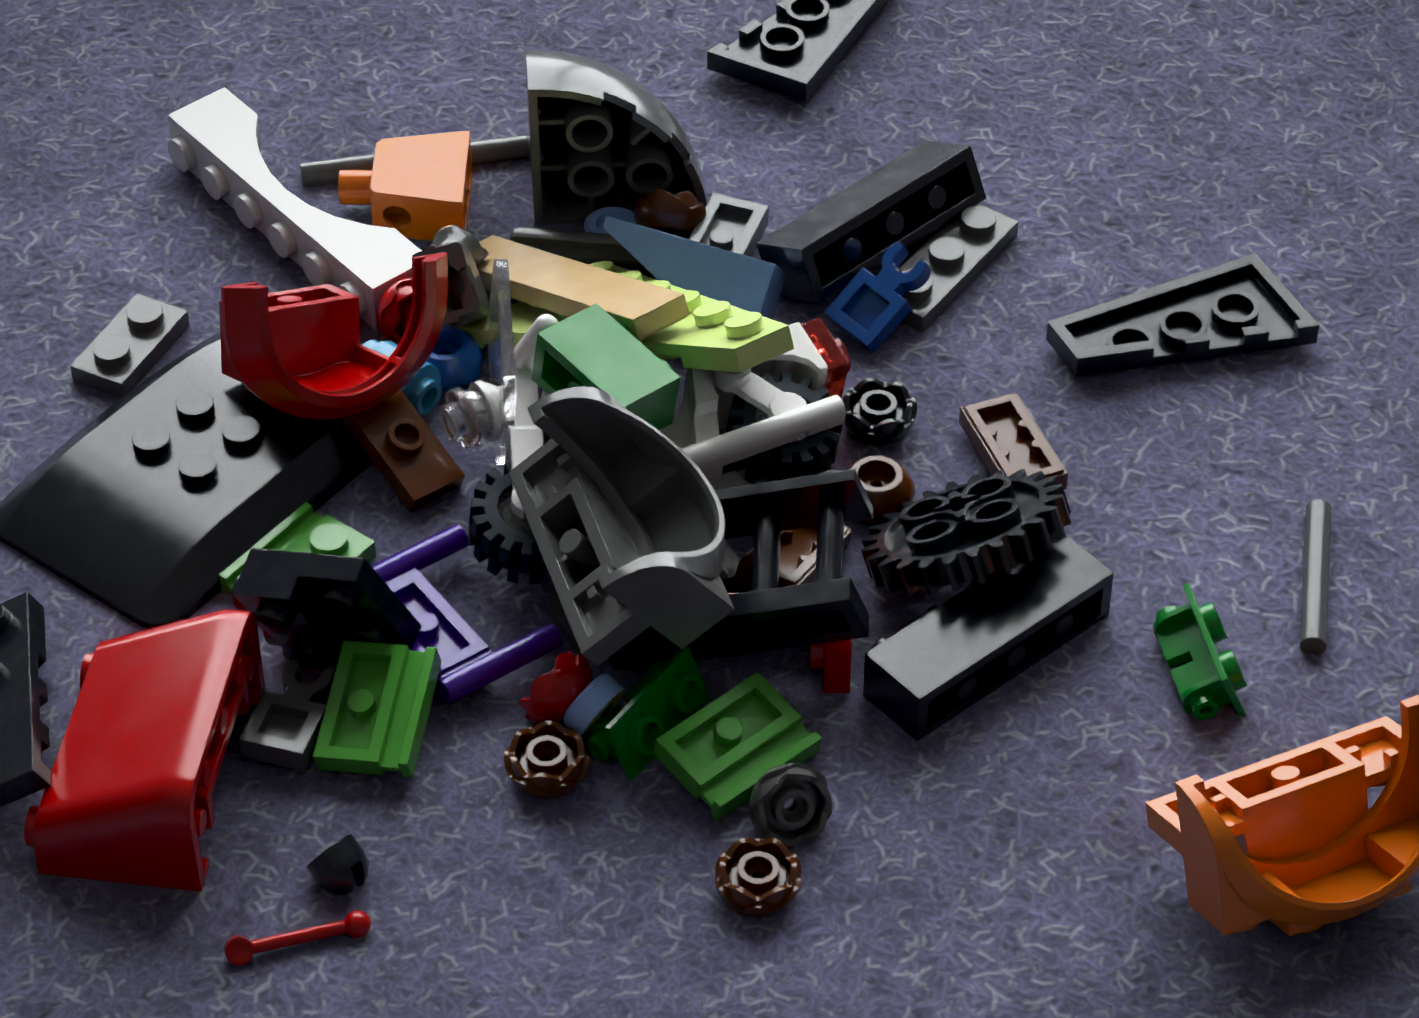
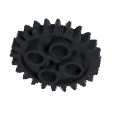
[861,469,1071,596]

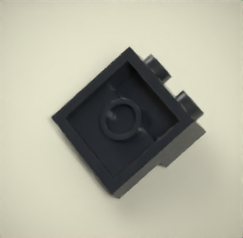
[232,548,422,668]

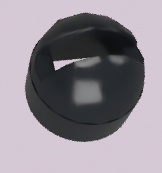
[306,834,369,896]

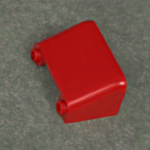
[24,609,265,892]

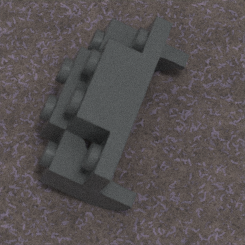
[508,386,735,666]

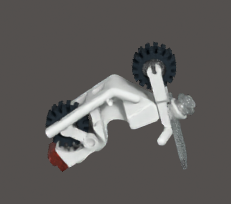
[439,259,851,584]

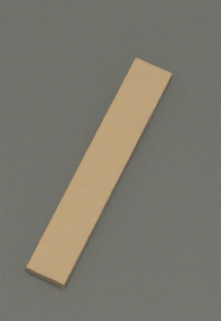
[476,235,690,341]

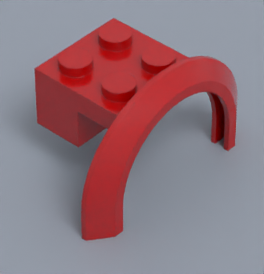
[219,252,448,419]

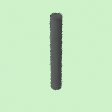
[1300,499,1332,654]

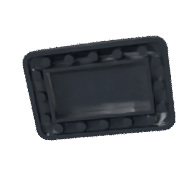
[0,332,373,629]

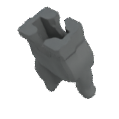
[412,225,490,327]

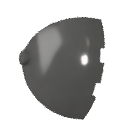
[525,50,707,225]

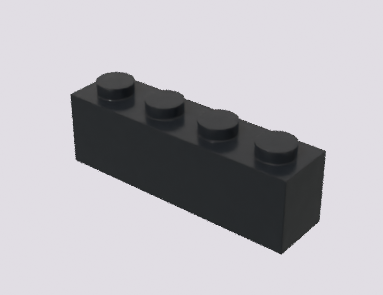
[756,141,986,303]
[863,535,1114,741]

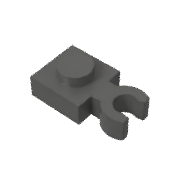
[239,660,334,772]

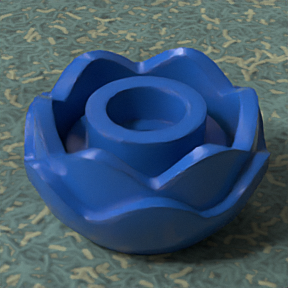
[427,326,485,392]

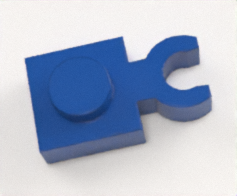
[824,241,931,353]

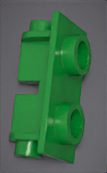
[1153,583,1248,720]
[586,646,710,781]

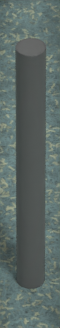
[300,135,530,186]

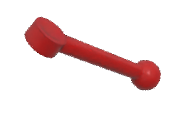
[224,910,371,965]

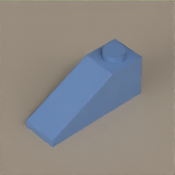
[603,216,787,320]

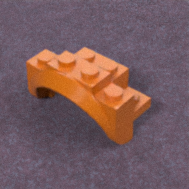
[1145,695,1419,937]

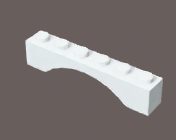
[168,87,422,332]

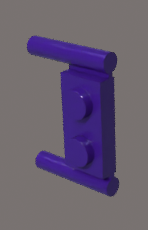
[372,524,563,704]

